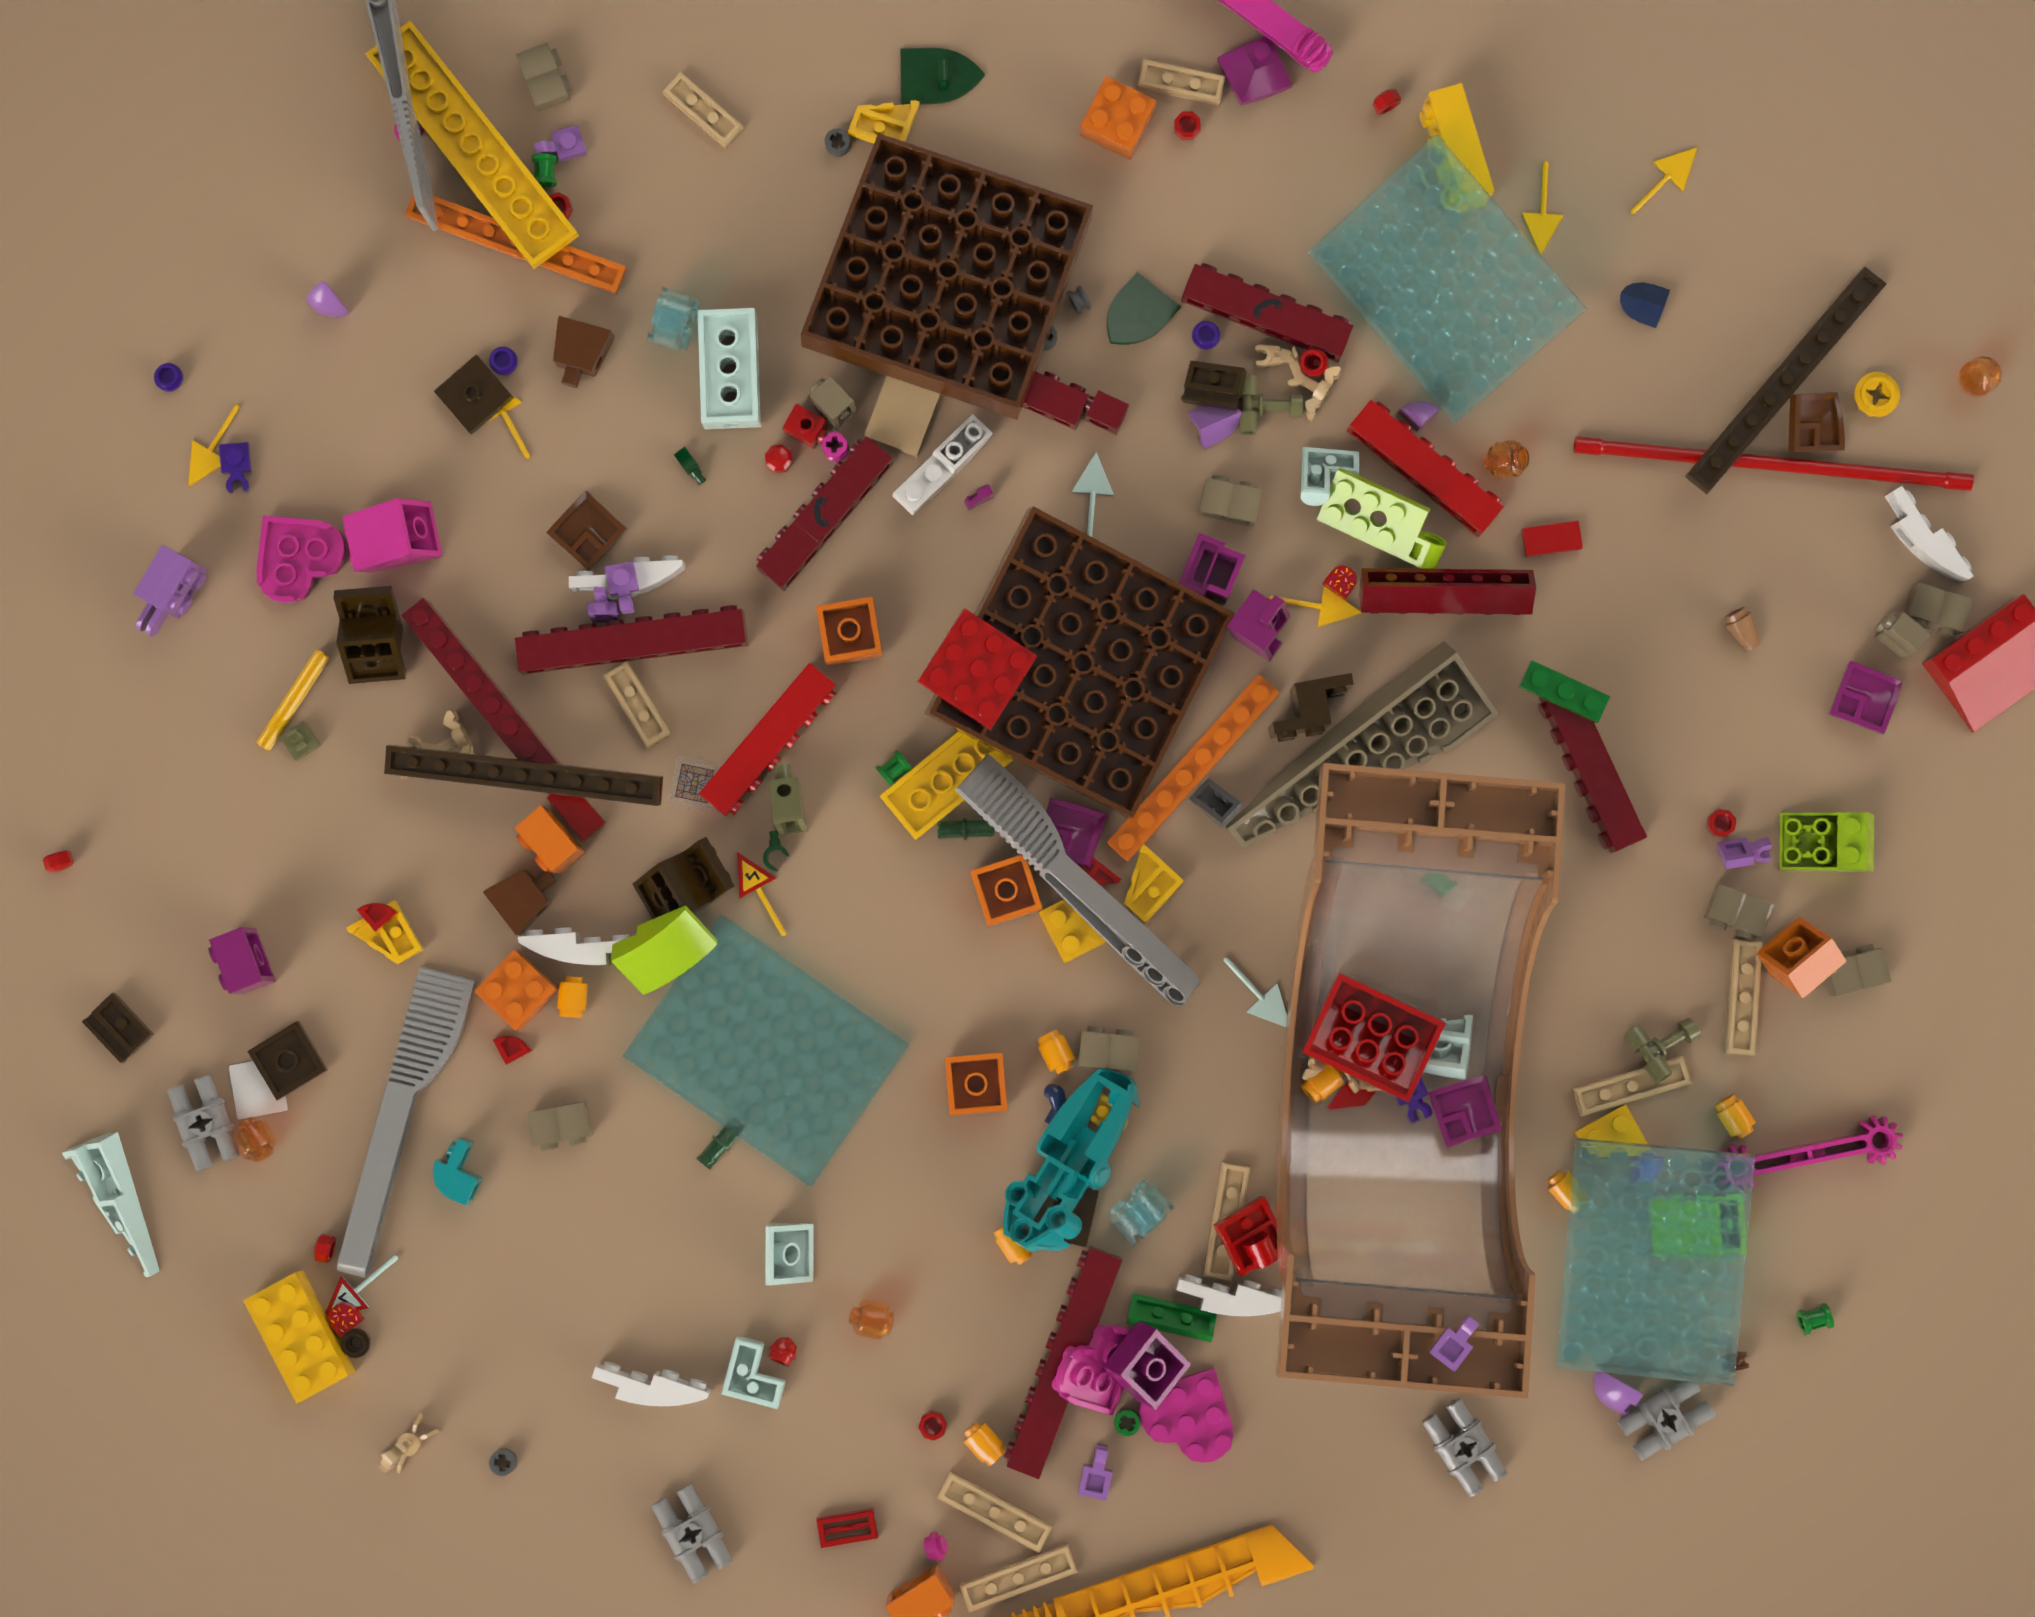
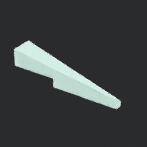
[1423,1015,1473,1081]
[62,1132,160,1277]

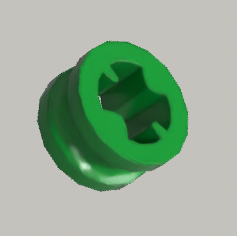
[1114,1408,1140,1436]

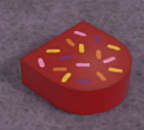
[1322,565,1357,600]
[328,1302,365,1338]

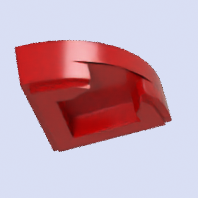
[357,903,398,932]
[492,1036,532,1065]

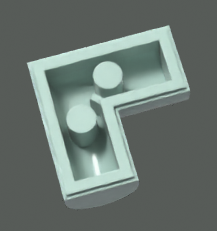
[1301,447,1359,506]
[721,1337,786,1409]

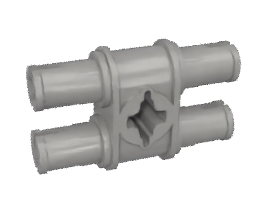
[167,1075,240,1172]
[1617,1376,1716,1461]
[1422,1397,1508,1497]
[651,1483,733,1584]

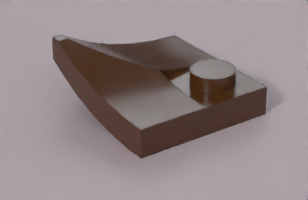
[1788,392,1845,452]
[546,491,628,571]

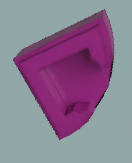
[964,484,994,510]

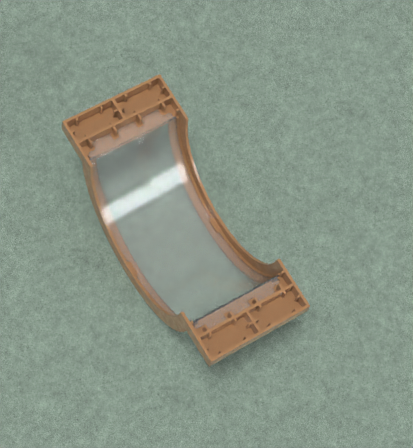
[1276,763,1566,1399]

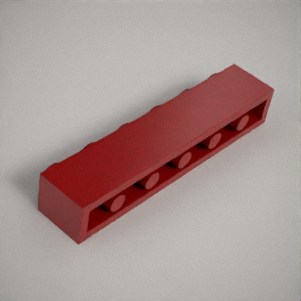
[1347,400,1504,538]
[699,662,837,816]

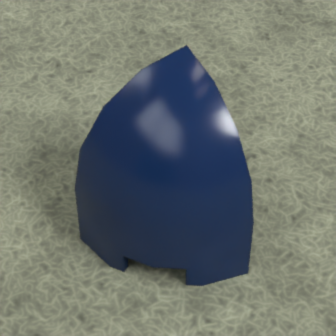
[1620,282,1670,328]

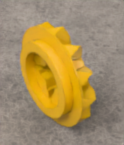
[1853,372,1900,417]

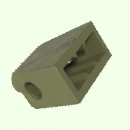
[769,764,808,836]

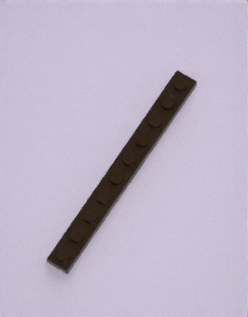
[1685,267,1887,495]
[384,745,663,806]

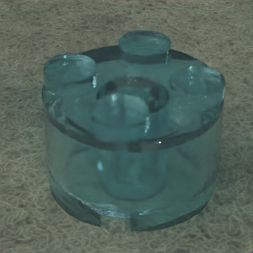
[647,287,700,351]
[1110,1180,1176,1246]

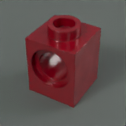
[1083,390,1129,435]

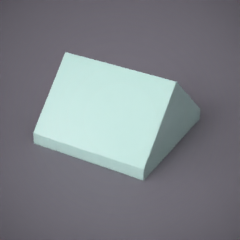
[765,1223,814,1285]

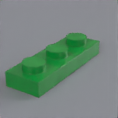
[1518,660,1611,723]
[1126,1293,1217,1342]

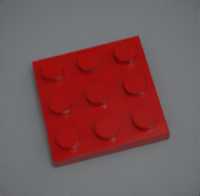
[917,608,1037,730]

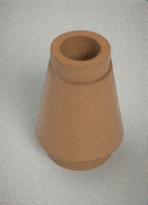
[1724,607,1761,651]

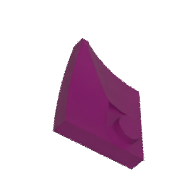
[1217,36,1292,106]
[1828,660,1903,735]
[1046,797,1109,868]
[1428,1075,1503,1148]

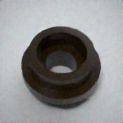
[341,1328,371,1358]

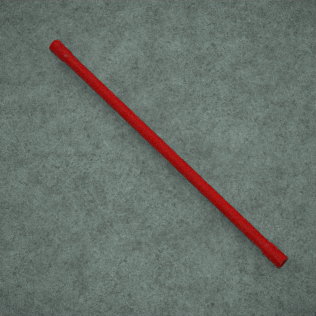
[1573,436,1974,491]

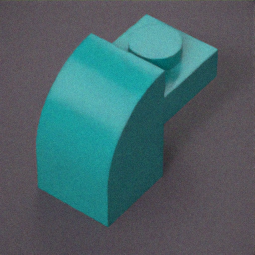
[433,1137,482,1206]

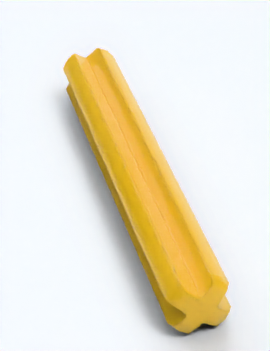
[256,650,330,750]

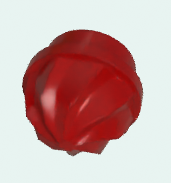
[1300,348,1329,377]
[768,1337,797,1367]

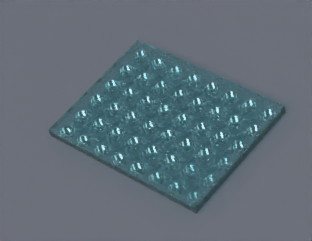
[1309,135,1587,424]
[623,914,910,1187]
[1556,1138,1755,1386]

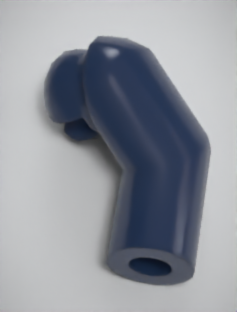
[1044,1084,1067,1124]

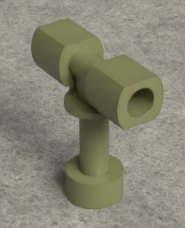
[1239,375,1303,435]
[1624,1018,1701,1084]

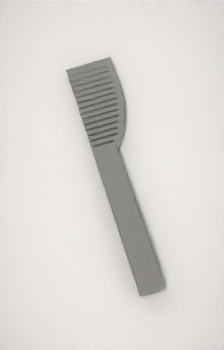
[365,0,438,231]
[956,754,1200,1006]
[337,966,476,1278]

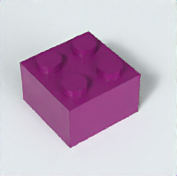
[208,927,276,994]
[1103,1321,1191,1410]

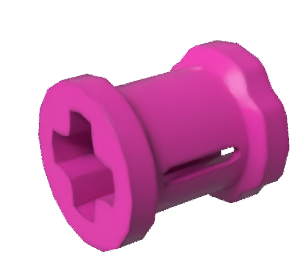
[822,432,849,462]

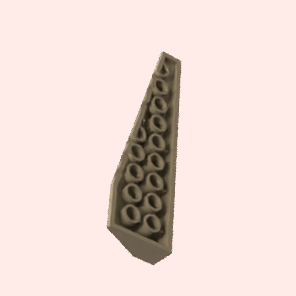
[1226,641,1499,848]

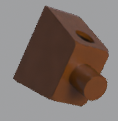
[553,316,615,388]
[483,869,557,936]

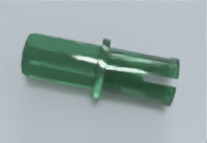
[937,818,995,840]
[696,1117,745,1170]

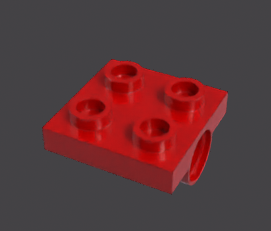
[1213,1196,1278,1276]

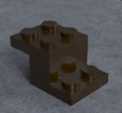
[333,586,406,684]
[1268,673,1354,742]
[632,837,735,919]

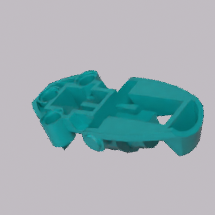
[1003,1068,1140,1252]

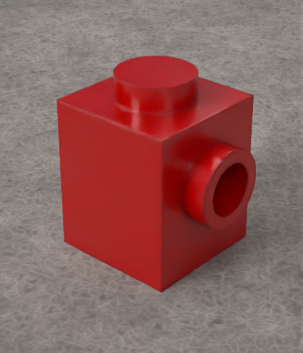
[782,403,829,449]

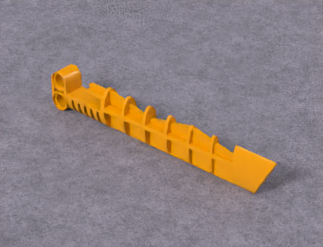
[1000,1524,1314,1617]

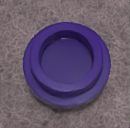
[1192,321,1220,350]
[489,347,518,375]
[154,363,183,392]

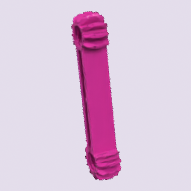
[1218,0,1333,72]
[1711,1115,1903,1193]

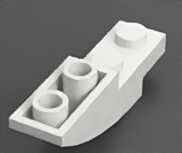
[892,414,993,516]
[1884,486,1973,583]
[569,556,686,600]
[518,927,630,965]
[1175,1274,1282,1316]
[592,1361,712,1406]

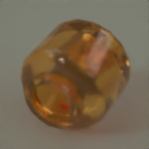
[1958,356,2002,397]
[1484,440,1529,479]
[233,1117,277,1162]
[849,1299,894,1340]

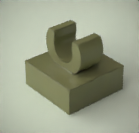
[279,721,321,761]

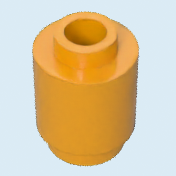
[557,976,588,1018]
[1037,1029,1076,1074]
[1301,1063,1345,1103]
[1714,1094,1756,1139]
[1547,1170,1590,1213]
[994,1226,1033,1265]
[963,1422,1006,1466]

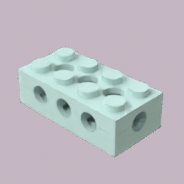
[697,308,761,429]

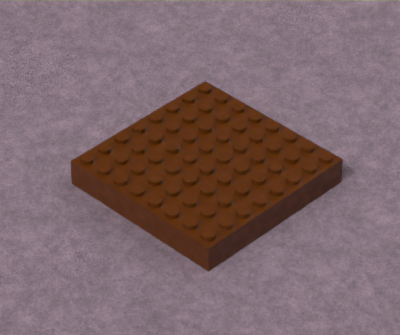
[801,133,1093,420]
[924,506,1235,818]

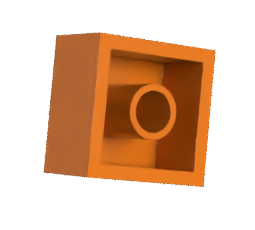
[1080,76,1157,160]
[816,596,884,666]
[514,805,586,874]
[970,854,1043,927]
[1756,916,1847,999]
[474,949,559,1031]
[945,1052,1008,1115]
[885,1563,955,1617]

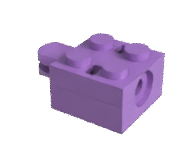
[133,545,207,637]

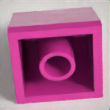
[342,498,443,573]

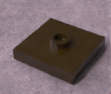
[434,354,514,435]
[247,1021,328,1100]

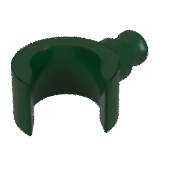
[673,446,706,485]
[763,831,790,871]

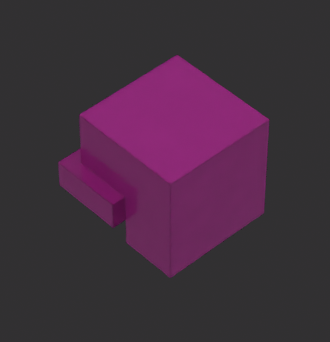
[1179,533,1246,604]
[1227,589,1291,662]

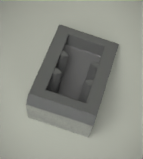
[1189,778,1243,829]

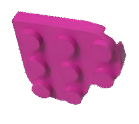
[256,515,347,604]
[1052,1324,1130,1416]
[1139,1368,1233,1463]

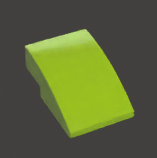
[611,906,718,995]

